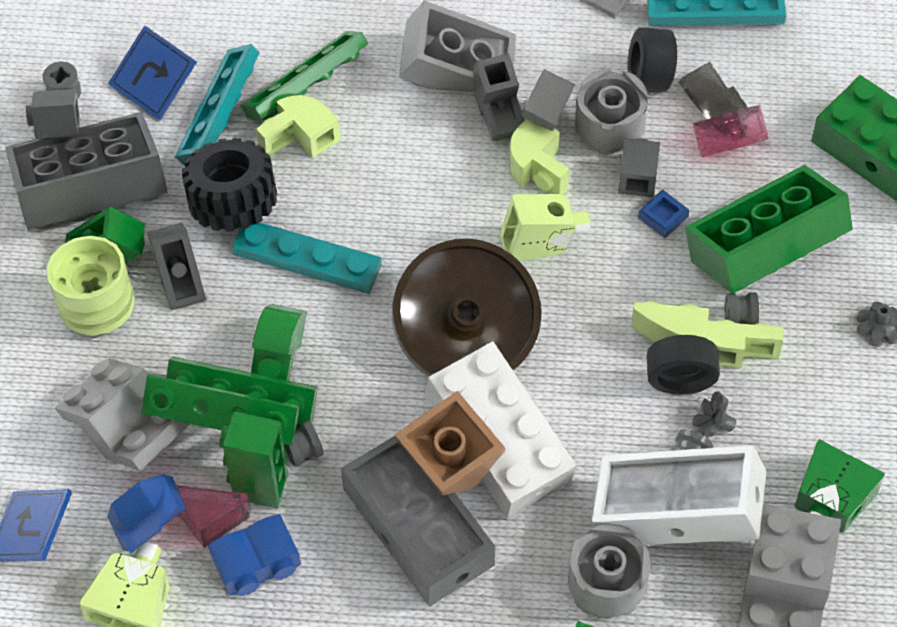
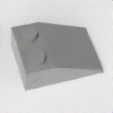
[399,0,516,92]

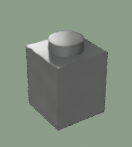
[26,88,80,139]
[618,138,660,197]

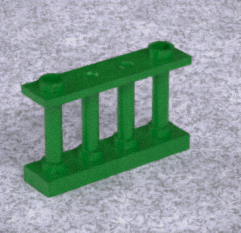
[141,356,318,445]

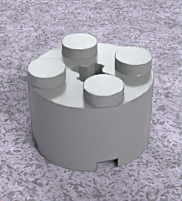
[575,69,648,154]
[568,524,651,617]

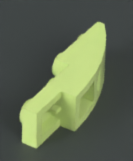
[631,301,784,369]

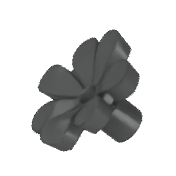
[857,302,897,347]
[693,391,736,437]

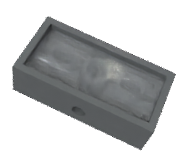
[341,436,495,607]

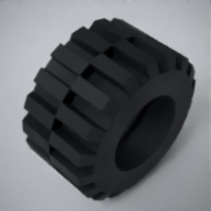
[182,138,278,232]

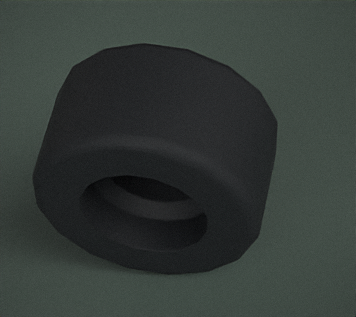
[628,27,677,92]

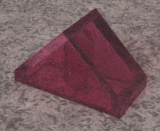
[692,105,769,157]
[176,485,251,548]

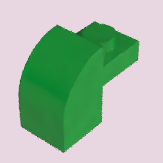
[251,304,307,380]

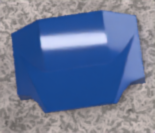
[107,474,186,554]

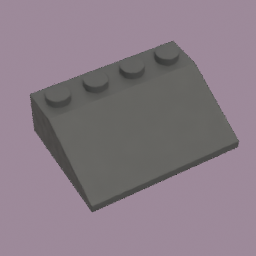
[5,112,168,230]

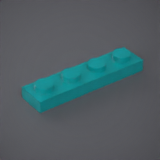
[646,0,786,26]
[175,44,260,165]
[232,222,382,294]

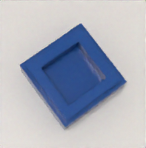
[638,189,690,238]

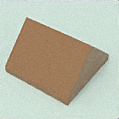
[395,391,505,496]

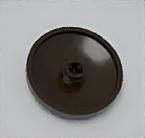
[392,239,542,376]

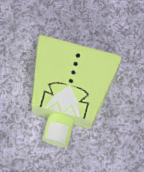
[500,194,590,262]
[79,542,169,627]

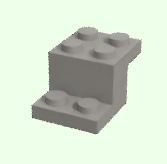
[55,358,190,471]
[738,504,841,627]

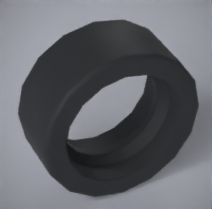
[646,335,720,394]

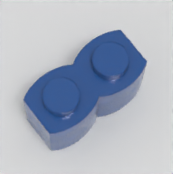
[208,514,301,596]

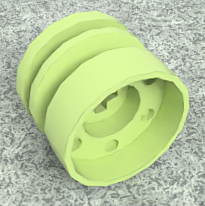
[47,236,135,336]

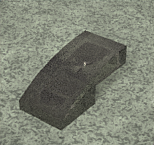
[679,62,752,133]

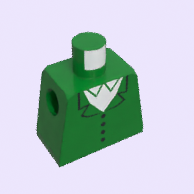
[795,439,885,532]

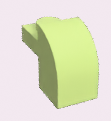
[256,95,340,158]
[510,119,569,194]

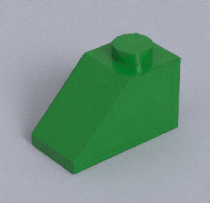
[65,206,145,264]

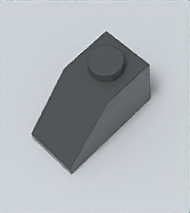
[147,223,206,310]

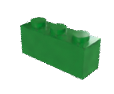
[219,411,288,509]

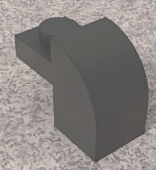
[473,53,525,141]

